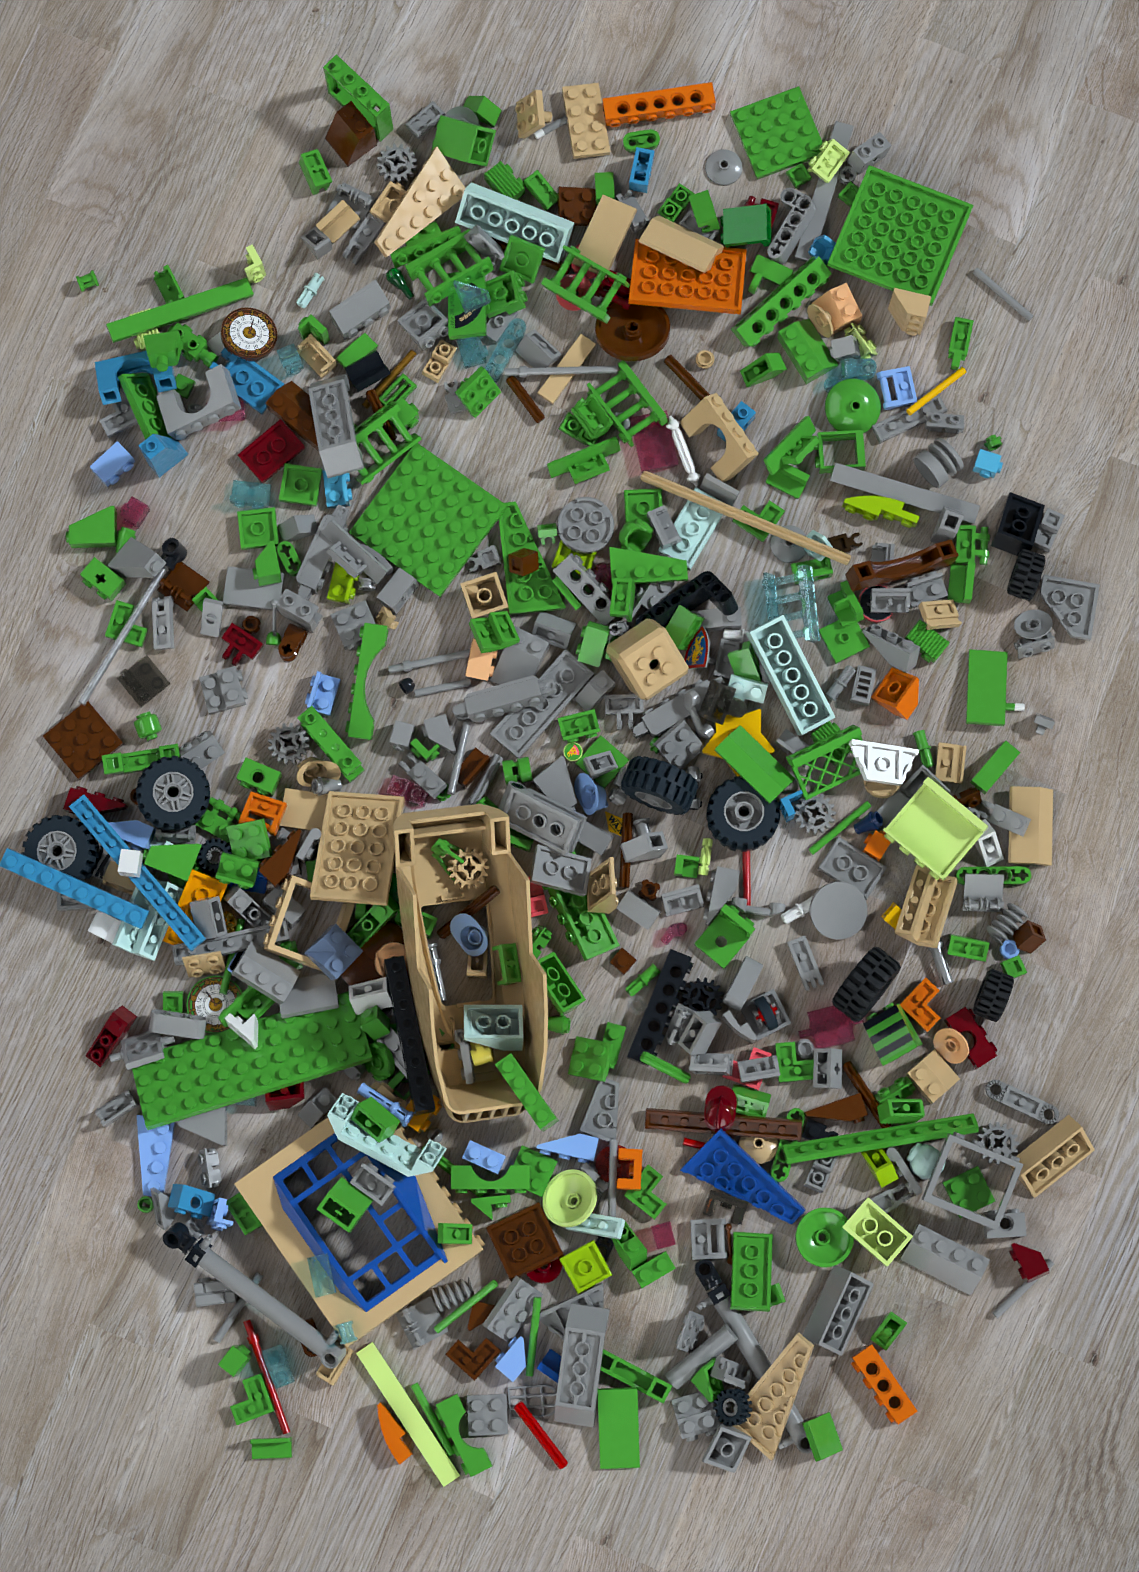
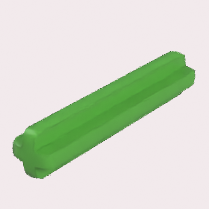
[640,1052,691,1083]

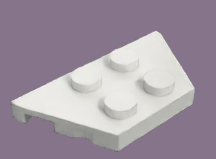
[849,739,919,786]

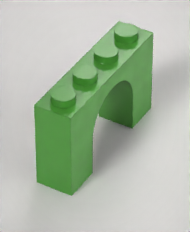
[495,1053,559,1132]

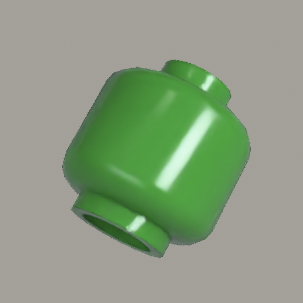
[134,711,162,741]

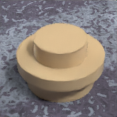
[696,350,714,369]

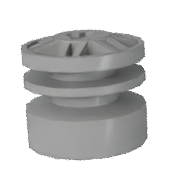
[913,437,964,488]

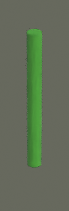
[808,801,872,855]
[219,919,245,995]
[434,1279,498,1333]
[526,1297,542,1376]
[411,1382,455,1457]

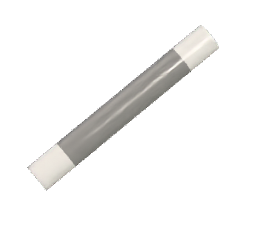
[534,115,567,139]

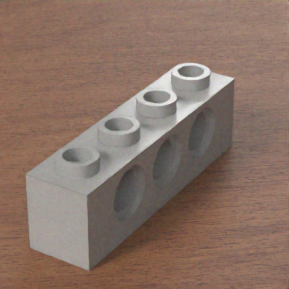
[553,553,615,625]

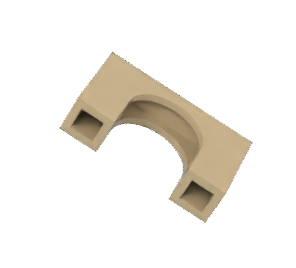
[680,393,759,482]

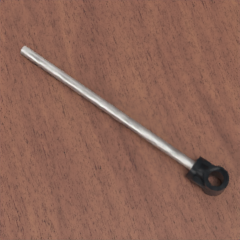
[78,538,187,705]

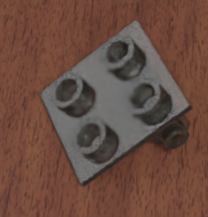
[117,655,170,707]

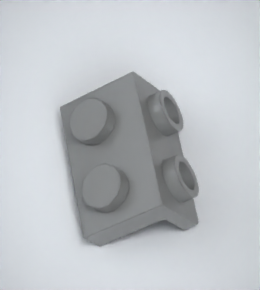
[179,730,225,769]
[350,1162,396,1206]

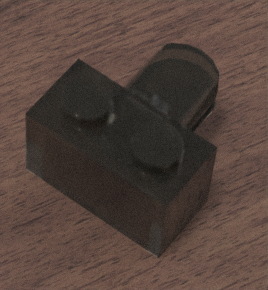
[698,679,747,725]

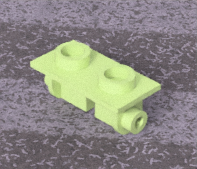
[844,323,878,361]

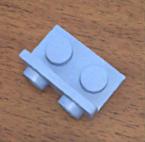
[305,671,341,716]
[206,1198,233,1231]

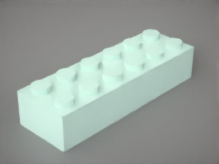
[455,182,574,263]
[746,615,835,735]

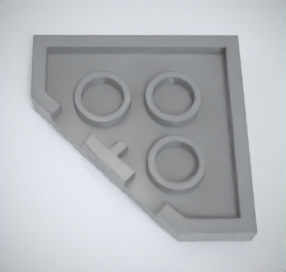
[1040,575,1100,641]

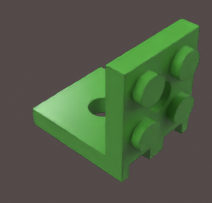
[694,904,755,969]

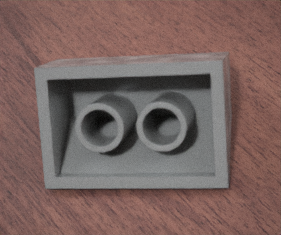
[329,279,391,340]
[231,941,301,1004]

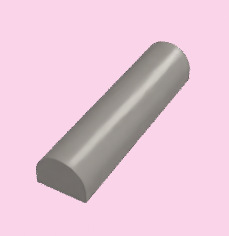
[665,1324,738,1389]

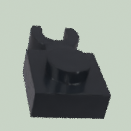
[802,1119,839,1140]

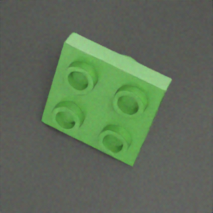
[455,366,501,418]

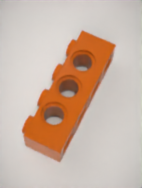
[851,1344,917,1425]

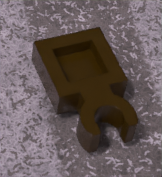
[827,533,863,553]

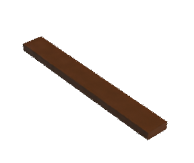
[645,1108,802,1141]

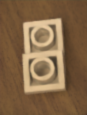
[422,339,457,383]

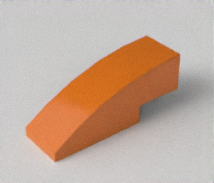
[377,1402,413,1465]

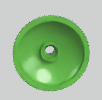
[825,379,881,433]
[795,1208,854,1267]

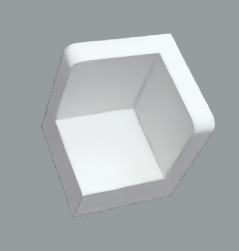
[118,849,143,878]

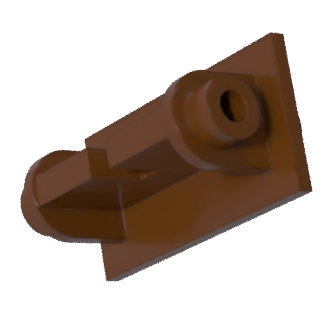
[952,787,982,808]

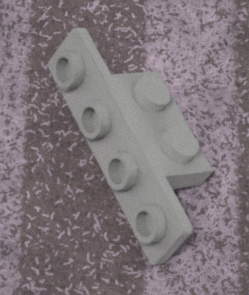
[322,520,388,584]
[623,554,675,619]

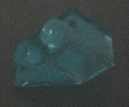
[261,1344,295,1389]

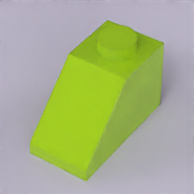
[860,1148,899,1188]

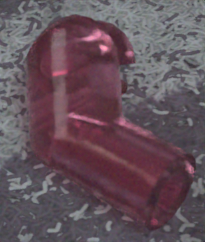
[660,922,687,945]

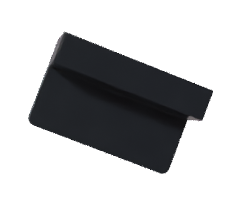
[344,350,391,392]

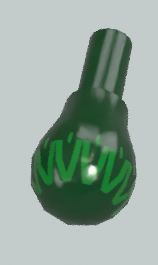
[386,268,415,300]

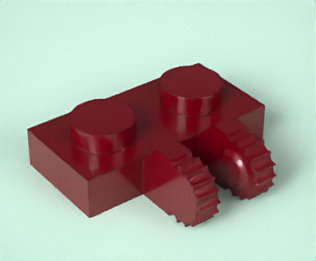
[221,623,264,666]

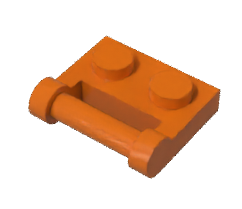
[239,791,287,836]

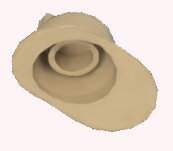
[297,757,341,787]

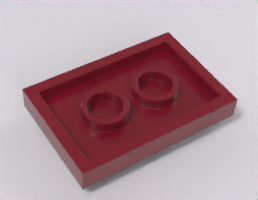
[238,419,305,484]

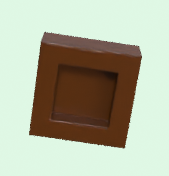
[610,948,637,975]

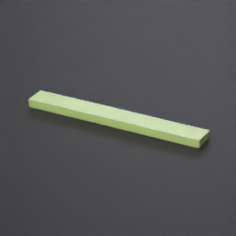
[356,1342,460,1487]

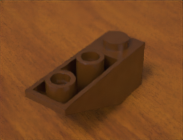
[259,829,303,888]

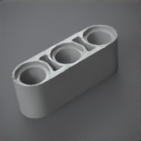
[722,956,763,1011]
[148,1009,207,1039]

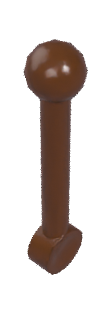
[724,1223,732,1265]

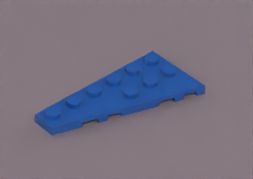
[680,1128,806,1224]

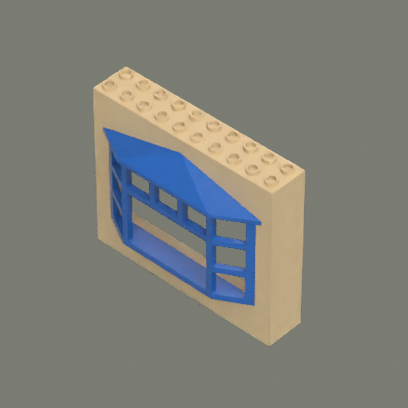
[234,1090,485,1347]

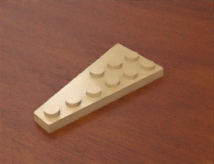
[374,147,465,257]

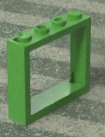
[323,54,393,142]

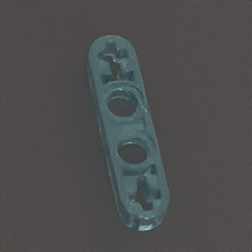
[485,318,526,383]

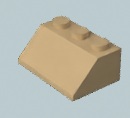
[888,288,931,336]

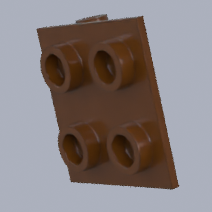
[157,562,210,612]

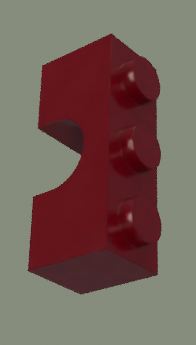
[944,1006,997,1070]

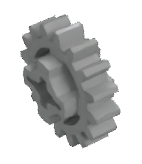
[377,143,417,184]
[268,723,310,765]
[795,794,836,835]
[977,1122,1019,1165]

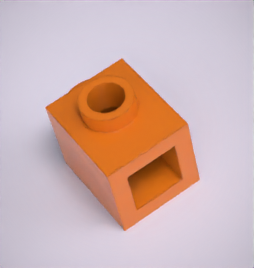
[863,830,891,862]

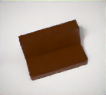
[457,747,490,789]

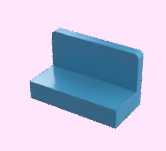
[779,790,803,822]

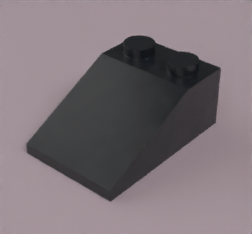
[991,492,1045,556]

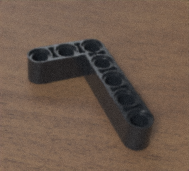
[635,571,738,628]

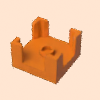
[616,1148,643,1191]

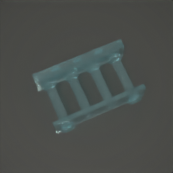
[762,564,820,643]

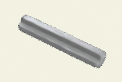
[468,754,503,805]

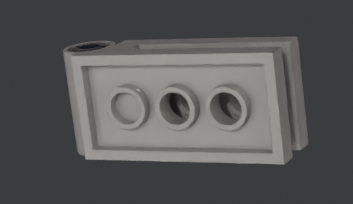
[498,781,587,855]

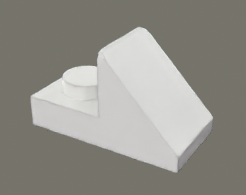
[224,1013,258,1049]

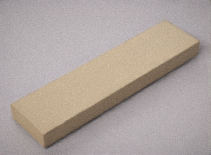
[538,334,596,405]

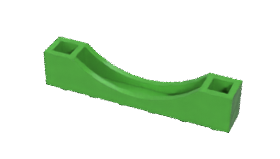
[345,623,389,740]

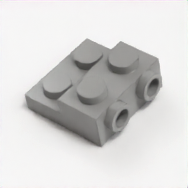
[397,298,448,350]
[330,600,376,651]
[199,666,248,715]
[671,1392,720,1442]

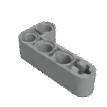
[767,188,816,265]

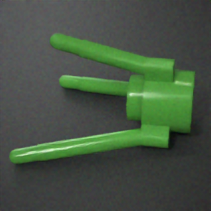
[430,837,476,881]

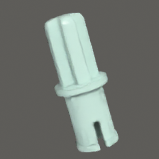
[296,273,325,308]

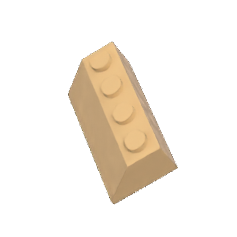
[1010,1115,1095,1198]

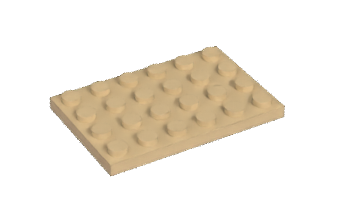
[310,791,405,906]

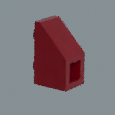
[1009,1243,1050,1283]

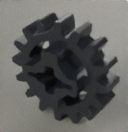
[682,977,724,1016]

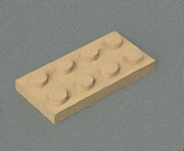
[562,83,610,159]

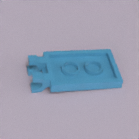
[209,348,285,414]

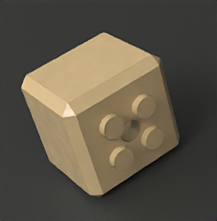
[606,618,689,700]

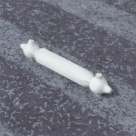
[666,416,701,487]

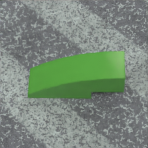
[970,740,1020,795]

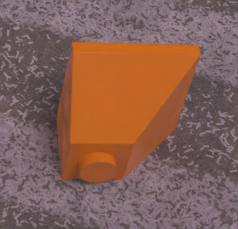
[871,667,919,720]

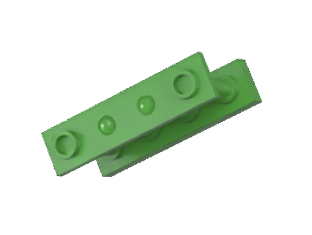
[405,229,494,306]
[541,245,630,324]
[587,360,668,447]
[355,400,421,485]
[297,706,365,783]

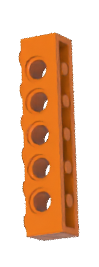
[602,82,716,127]

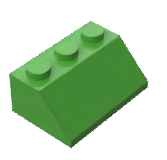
[777,319,838,385]
[538,952,586,1017]

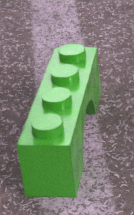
[451,1165,531,1193]
[601,1349,672,1404]
[434,1393,493,1477]

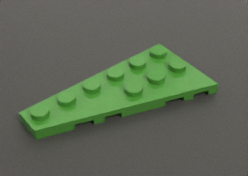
[499,501,566,615]

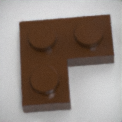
[445,1338,501,1381]

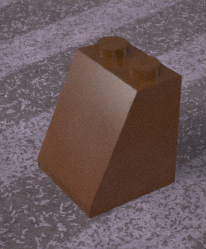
[325,101,377,167]

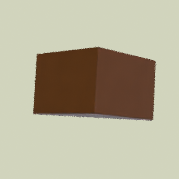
[467,1301,496,1331]

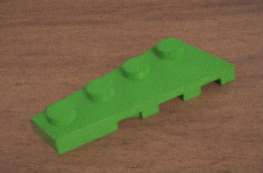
[609,547,688,585]

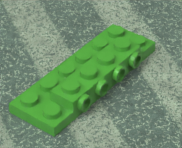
[542,850,620,961]

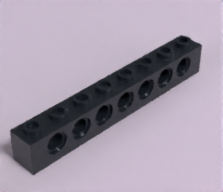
[383,956,435,1116]

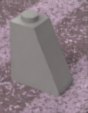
[107,537,166,577]
[533,756,577,811]
[175,1106,227,1146]

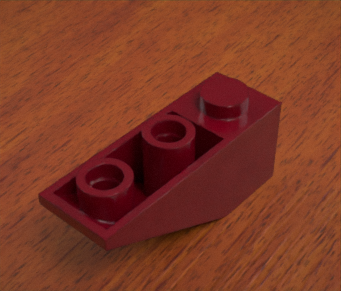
[63,786,128,814]
[86,1005,138,1067]

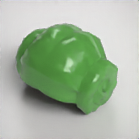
[619,518,654,552]

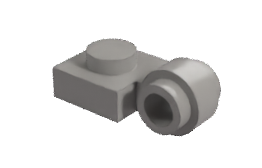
[608,767,627,805]

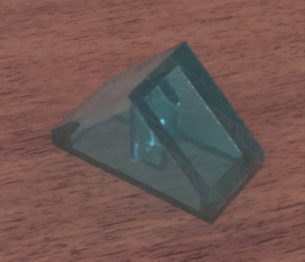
[453,280,491,314]

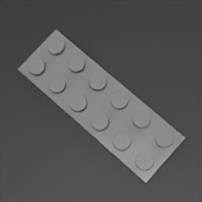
[490,649,594,759]

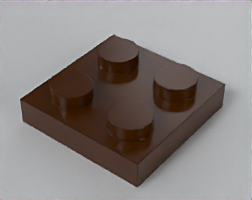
[558,186,596,226]

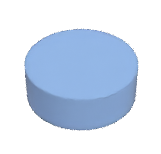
[999,940,1020,959]

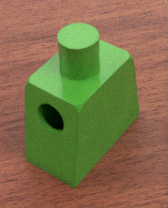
[143,330,183,372]

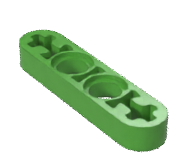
[955,866,1031,885]
[770,1108,805,1182]

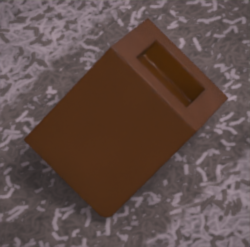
[508,548,539,576]
[1013,920,1046,953]

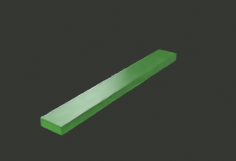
[106,277,254,343]

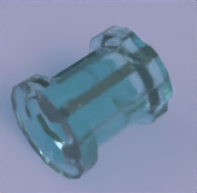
[335,1320,358,1345]

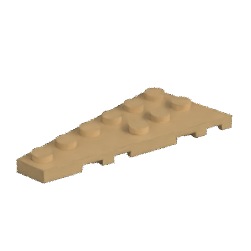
[733,1333,814,1461]

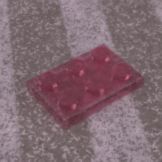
[630,410,678,473]

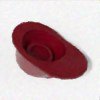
[704,1085,737,1132]

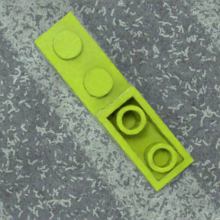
[842,496,920,528]

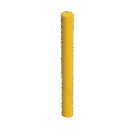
[906,367,966,416]

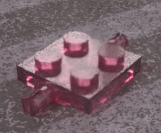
[798,1006,864,1048]

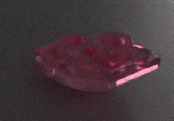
[386,775,429,807]

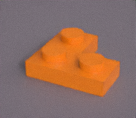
[900,977,940,1032]

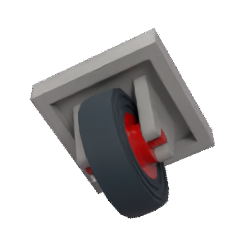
[741,989,791,1041]

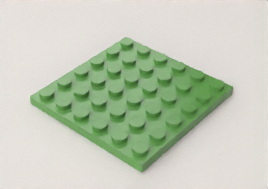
[827,165,974,306]
[349,443,507,597]

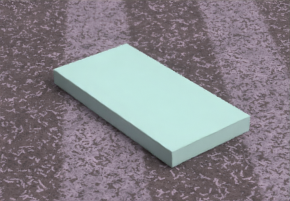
[658,487,723,570]

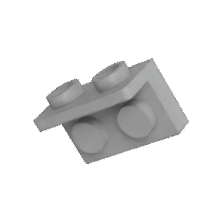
[904,571,948,609]

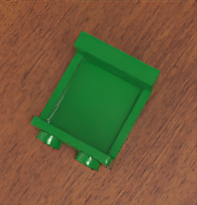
[720,204,772,248]

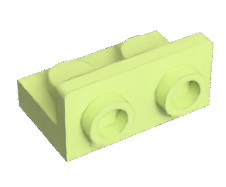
[807,139,850,183]
[244,244,266,283]

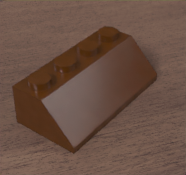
[265,381,319,452]

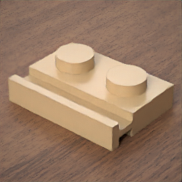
[918,599,962,630]
[935,742,967,784]

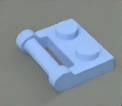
[876,366,917,410]

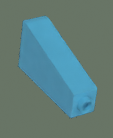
[138,434,189,478]

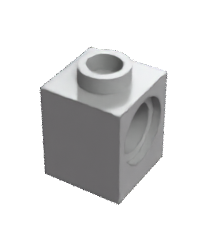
[830,335,861,362]
[390,720,415,752]

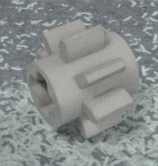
[185,1218,205,1239]

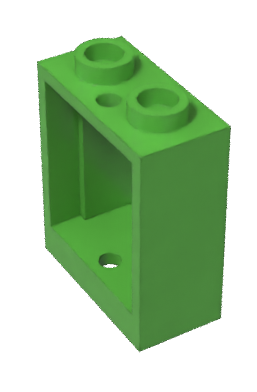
[814,430,866,474]

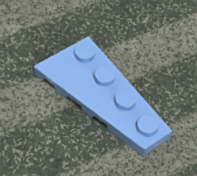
[136,1115,175,1196]

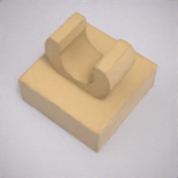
[374,606,399,629]

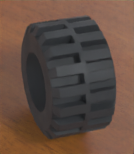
[1007,549,1046,601]
[973,968,1014,1022]

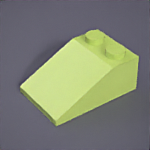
[842,1197,913,1267]

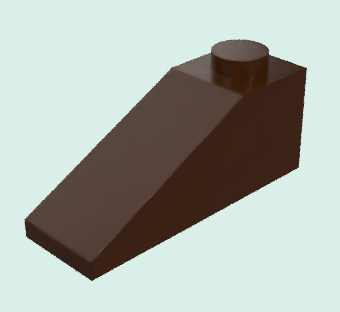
[804,1093,868,1124]

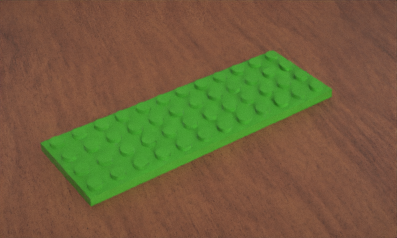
[132,991,373,1130]

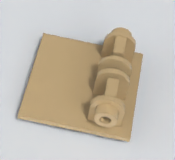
[182,951,226,978]

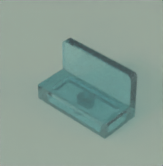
[307,1253,336,1297]

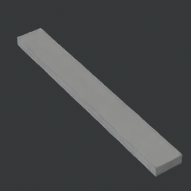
[795,121,854,262]
[829,462,980,524]

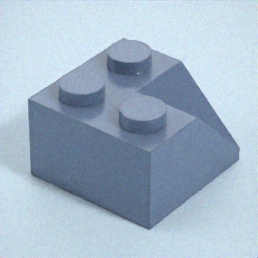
[304,924,363,980]

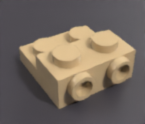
[370,181,406,223]

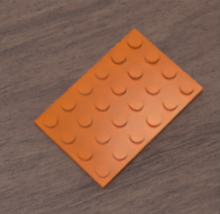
[628,239,747,315]

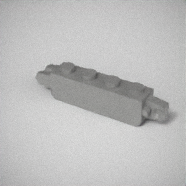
[296,505,349,601]
[452,675,557,722]
[632,677,727,739]

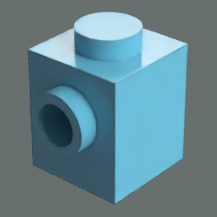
[972,449,1003,478]

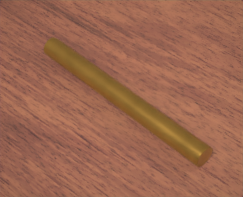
[362,349,417,409]

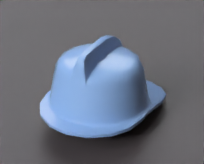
[574,773,608,815]
[450,913,488,956]

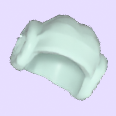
[907,1142,947,1180]

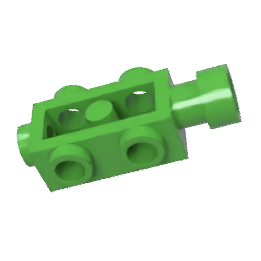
[167,322,219,368]

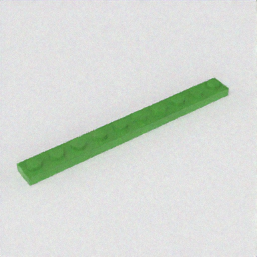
[783,1113,979,1164]

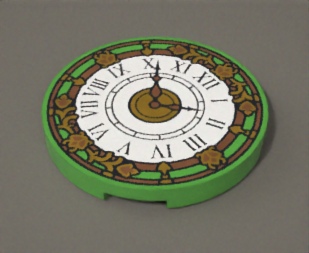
[187,976,242,1034]

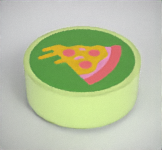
[563,742,583,762]

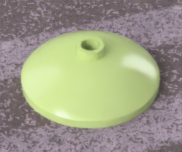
[543,1169,597,1227]

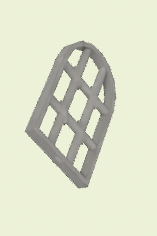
[508,1384,557,1419]

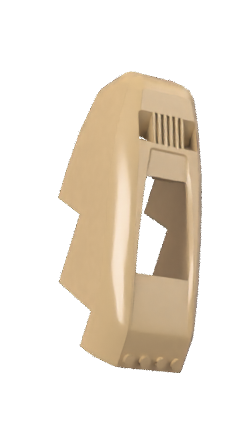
[393,804,548,1123]

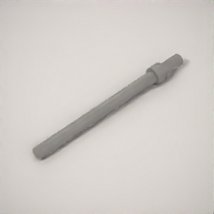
[504,366,617,377]
[388,649,501,674]

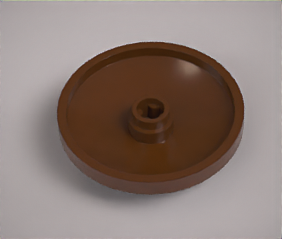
[595,297,670,361]
[341,921,409,986]

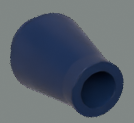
[854,811,883,834]

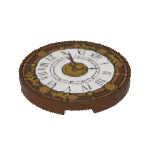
[221,308,277,361]

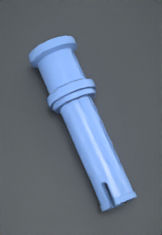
[357,1082,414,1127]

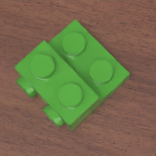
[486,270,528,318]

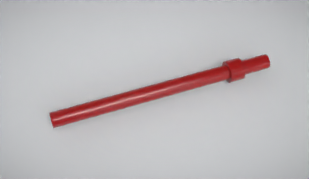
[243,1319,290,1435]

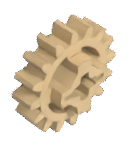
[446,847,489,890]

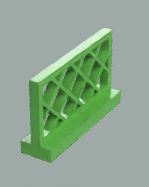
[786,725,863,800]

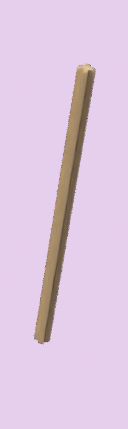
[641,471,851,565]

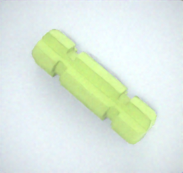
[698,838,713,876]

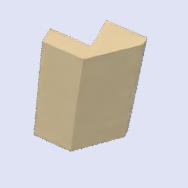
[639,215,724,273]
[1008,786,1053,866]
[895,865,958,948]

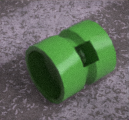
[502,757,533,786]

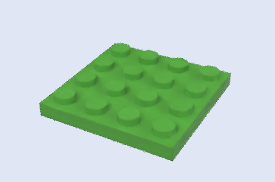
[730,86,823,180]

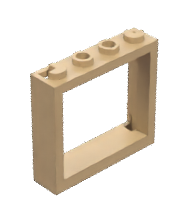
[263,875,355,971]

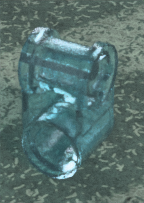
[840,358,877,380]

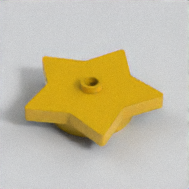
[702,709,775,777]

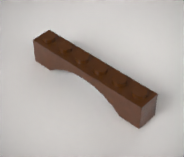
[845,539,959,592]

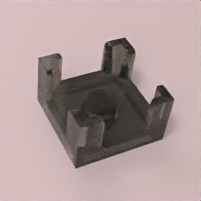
[702,1190,748,1226]

